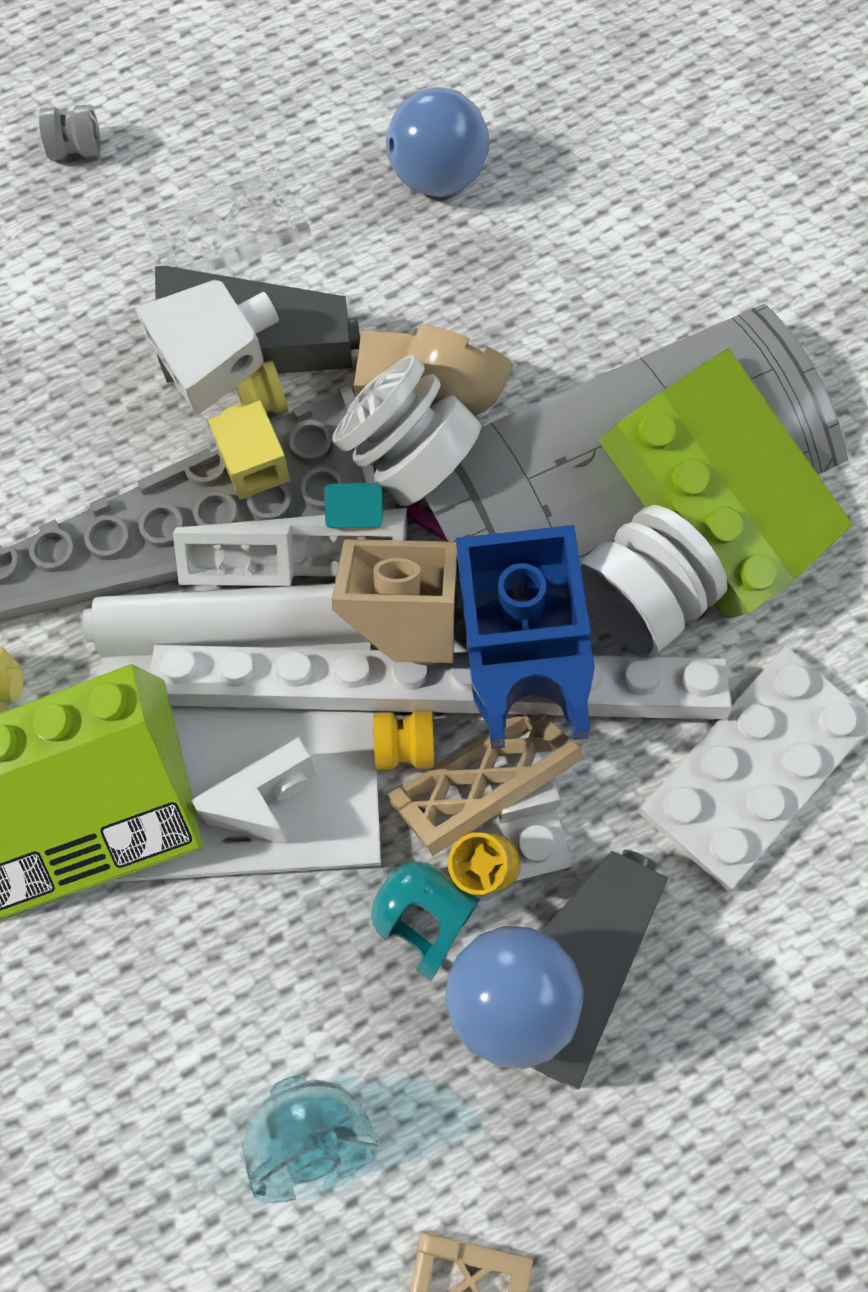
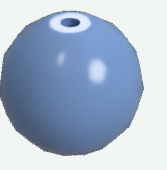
[386,87,489,197]
[445,926,584,1069]

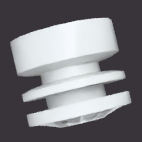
[332,354,482,506]
[580,504,728,658]

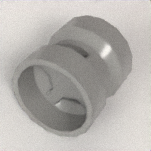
[39,104,100,161]

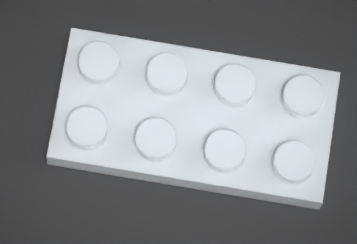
[637,645,868,892]

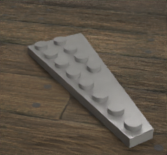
[0,384,384,621]

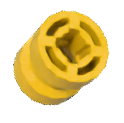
[373,710,434,771]
[448,833,521,895]

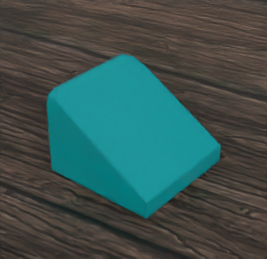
[324,483,383,529]

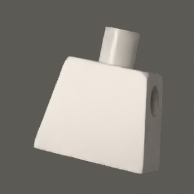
[135,280,279,415]

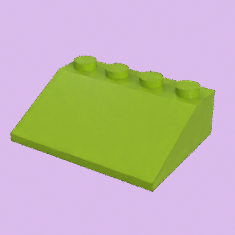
[598,348,853,619]

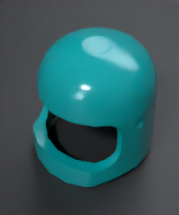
[371,861,480,982]

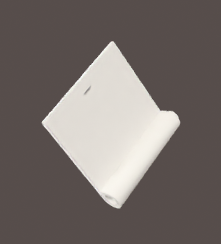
[82,583,381,882]

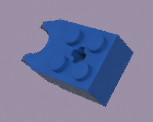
[456,525,595,749]

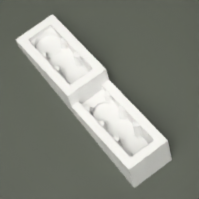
[173,508,407,586]

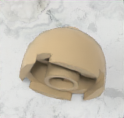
[406,325,514,416]

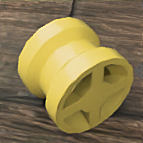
[236,360,288,415]

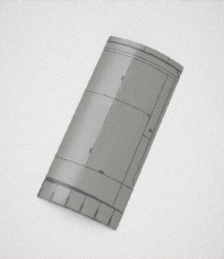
[424,304,848,602]

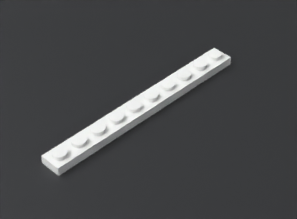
[149,645,732,720]

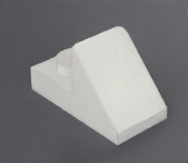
[191,737,316,844]
[487,756,573,884]

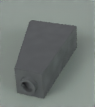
[155,266,360,383]
[530,849,669,1090]

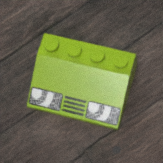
[0,664,205,920]

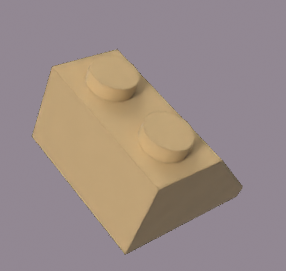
[332,539,457,665]

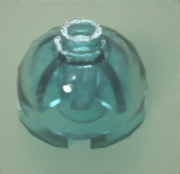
[242,1075,377,1204]

